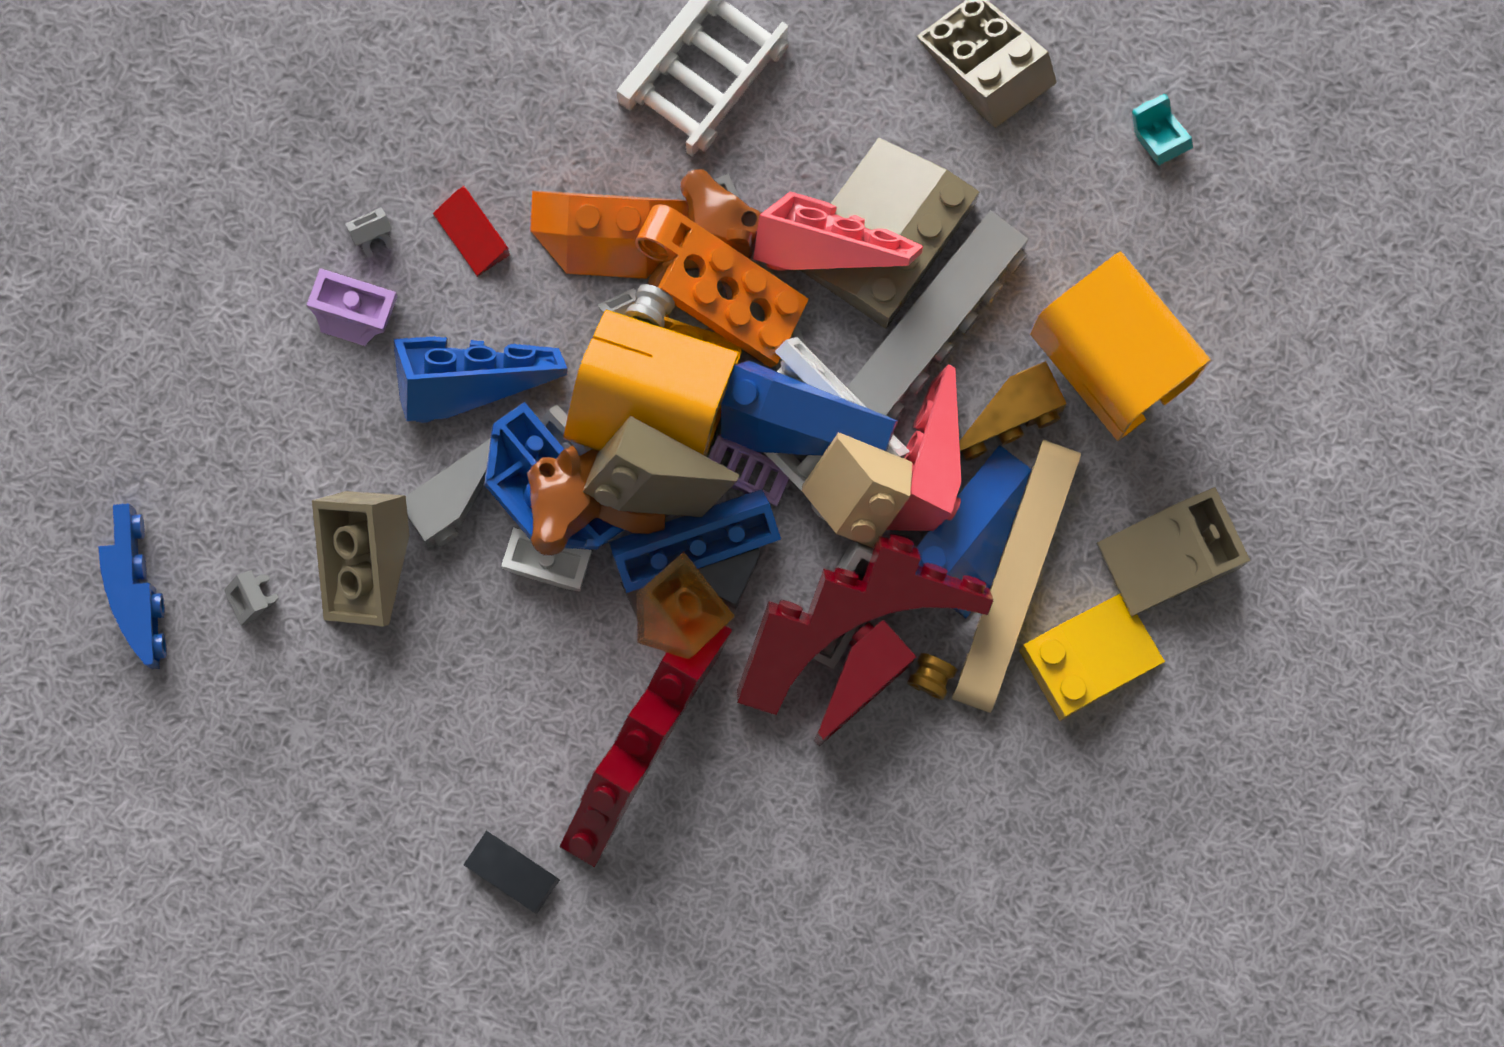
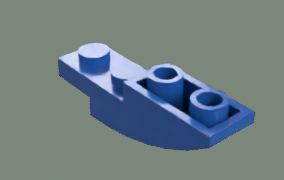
[98,503,167,669]

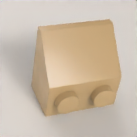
[802,432,912,548]

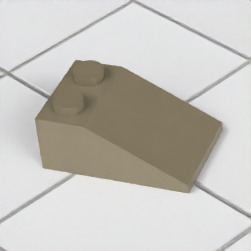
[582,416,739,517]
[312,491,409,627]

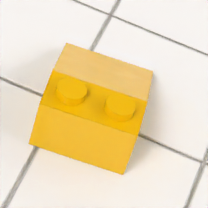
[1019,594,1165,721]

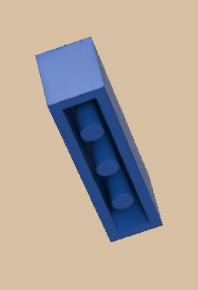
[609,489,781,593]

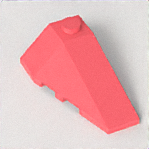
[753,192,923,271]
[886,364,961,531]

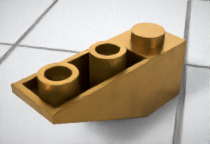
[959,361,1067,461]

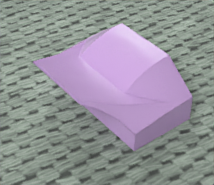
[307,268,398,346]

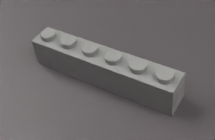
[847,210,1028,420]

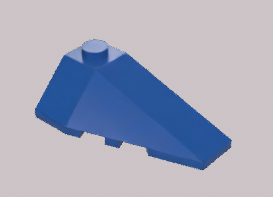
[394,336,568,423]
[721,361,898,456]
[916,445,1031,619]

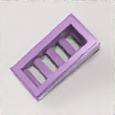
[708,434,789,507]

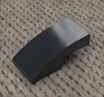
[463,830,560,914]

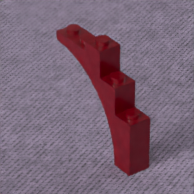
[737,535,993,715]
[559,609,732,868]

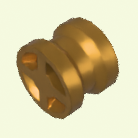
[907,653,957,700]

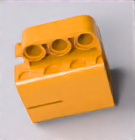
[1030,251,1211,441]
[563,309,741,457]

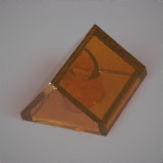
[636,552,735,659]

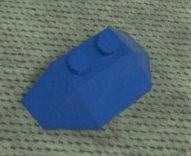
[484,402,624,550]

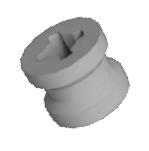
[625,284,675,328]

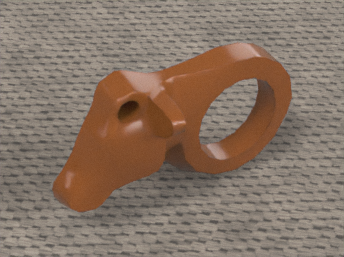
[647,169,762,334]
[527,446,669,555]

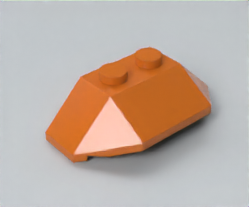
[530,191,688,279]

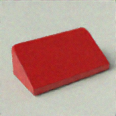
[433,186,510,277]

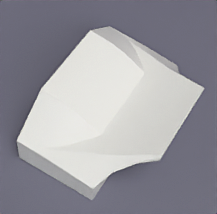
[501,527,592,591]

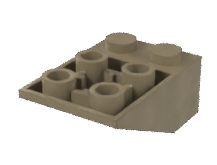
[917,0,1057,128]
[1097,487,1251,616]

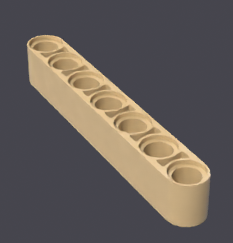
[952,440,1081,713]

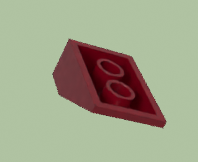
[814,620,916,747]

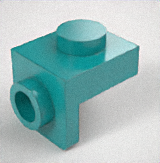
[1132,94,1193,165]

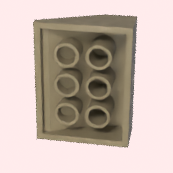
[800,138,980,329]

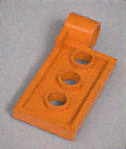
[635,205,809,368]

